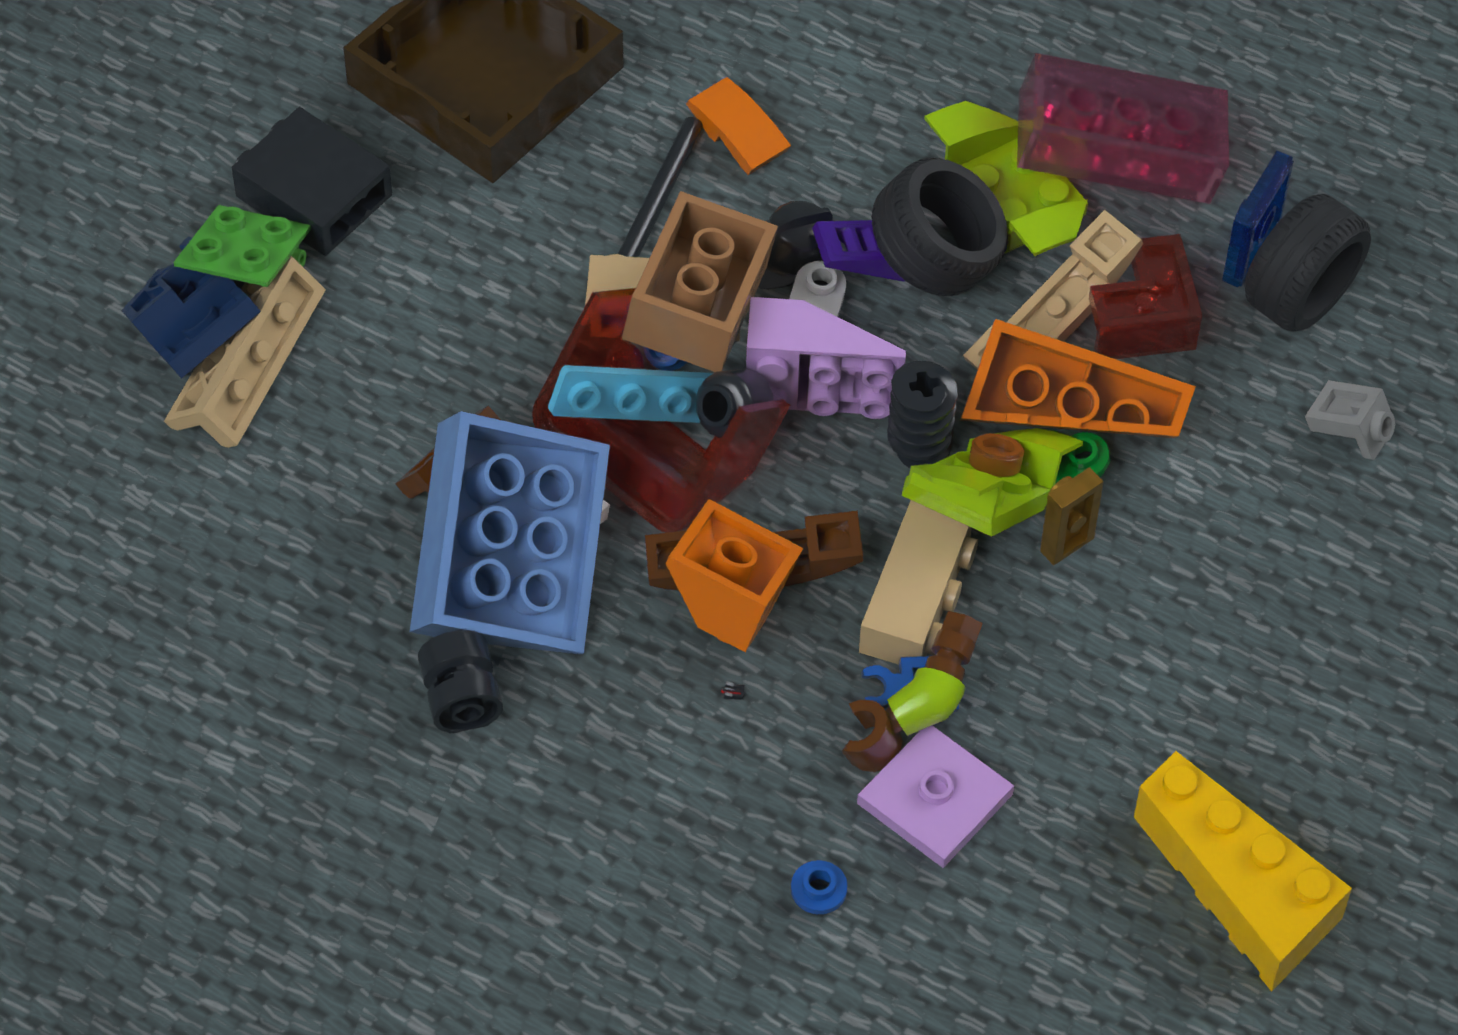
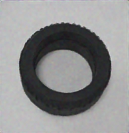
[871,158,1008,297]
[1244,194,1371,332]

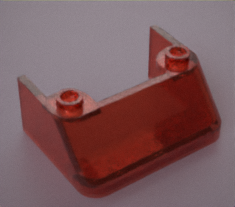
[532,288,791,533]

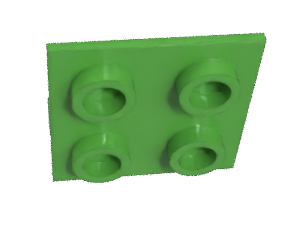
[174,205,311,287]

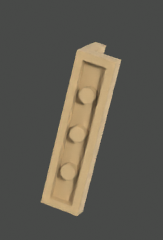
[164,256,326,448]

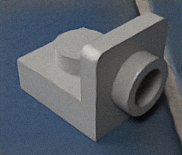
[1305,380,1395,460]

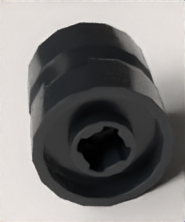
[418,630,503,733]

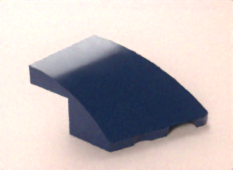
[121,236,261,379]

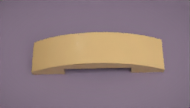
[963,210,1143,369]

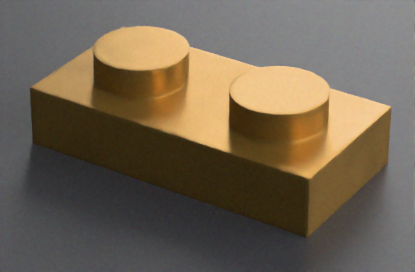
[1040,467,1104,565]

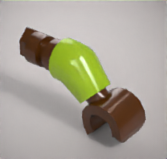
[842,611,983,773]

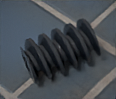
[887,361,958,469]

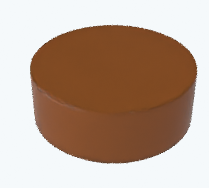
[969,433,1024,477]

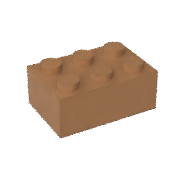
[622,191,778,372]

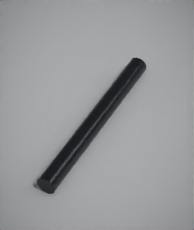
[618,117,703,257]

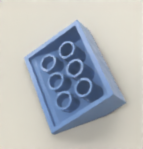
[410,411,610,654]

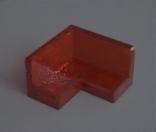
[1089,234,1202,359]

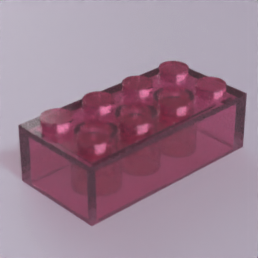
[1017,53,1229,204]

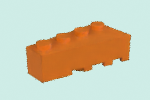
[960,319,1196,438]

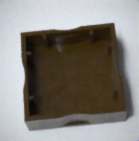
[343,0,624,183]

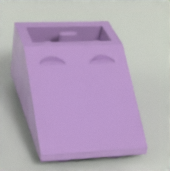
[746,297,906,419]

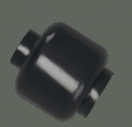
[695,368,774,439]

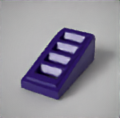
[812,220,905,282]

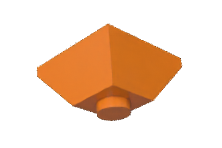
[666,499,803,652]

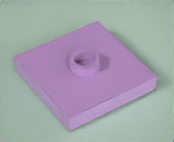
[857,725,1014,868]

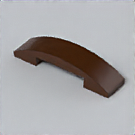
[645,510,864,591]

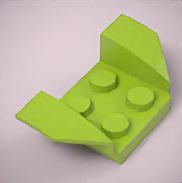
[924,101,1088,256]
[901,428,1083,537]

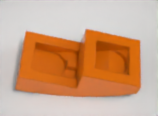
[686,77,791,175]

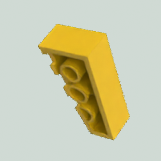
[1134,751,1352,992]

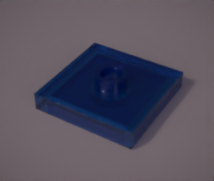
[1222,151,1294,288]

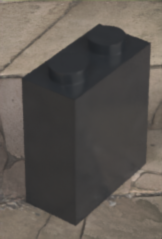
[231,106,392,257]

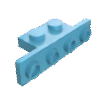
[548,365,714,423]

